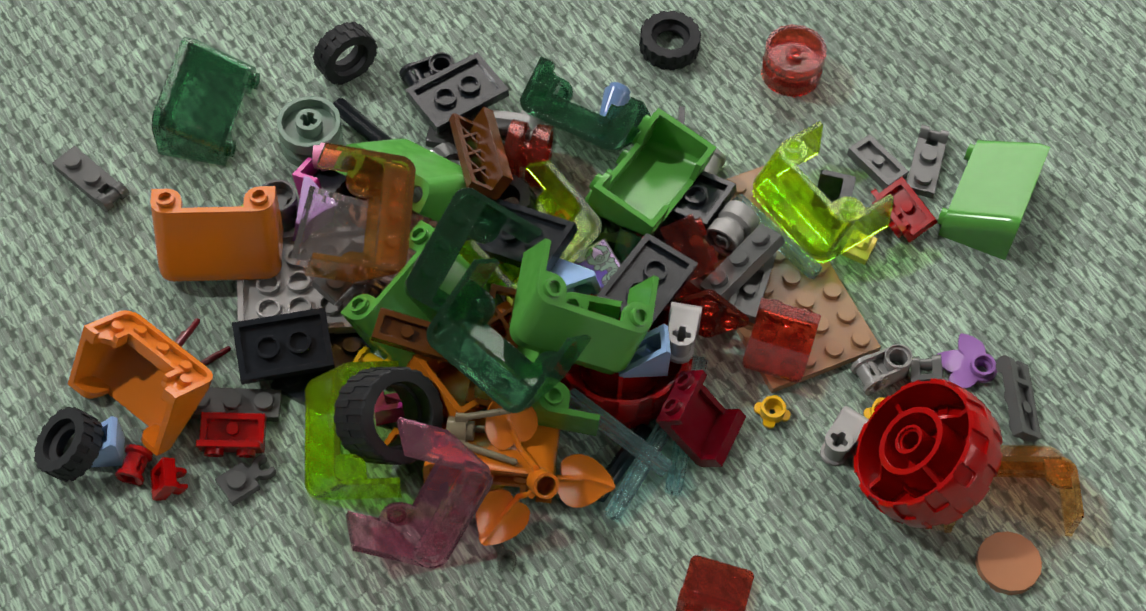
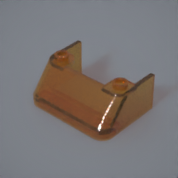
[305,142,416,282]
[943,445,1084,536]

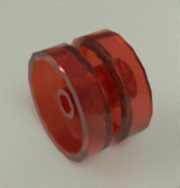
[761,24,827,97]
[504,119,554,189]

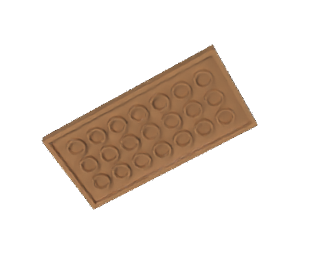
[673,164,881,393]

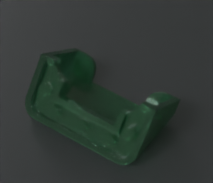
[151,37,260,166]
[520,57,651,153]

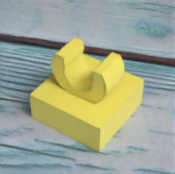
[838,227,878,265]

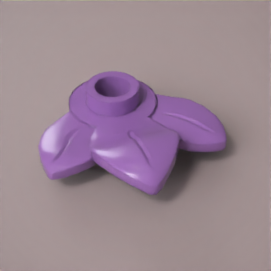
[938,333,997,389]

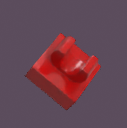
[150,457,188,501]

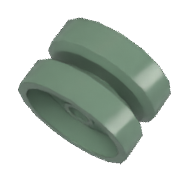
[276,96,344,167]

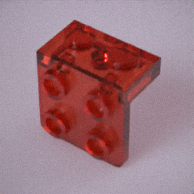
[660,213,719,281]
[668,281,749,338]
[742,297,821,383]
[676,555,754,611]

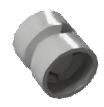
[705,200,759,257]

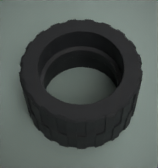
[334,367,444,465]

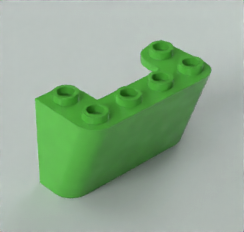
[583,108,717,236]
[332,138,478,228]

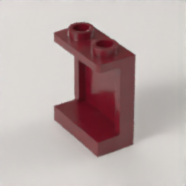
[656,370,746,467]

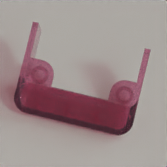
[346,417,493,568]

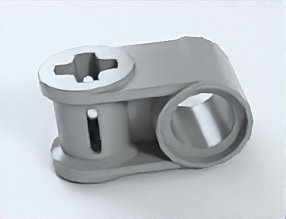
[667,302,702,364]
[850,344,913,395]
[820,405,869,466]

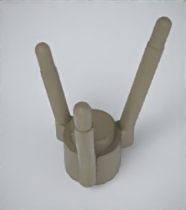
[446,407,518,465]

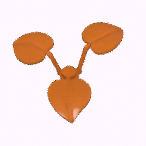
[475,392,615,546]

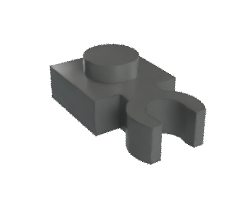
[215,454,276,506]

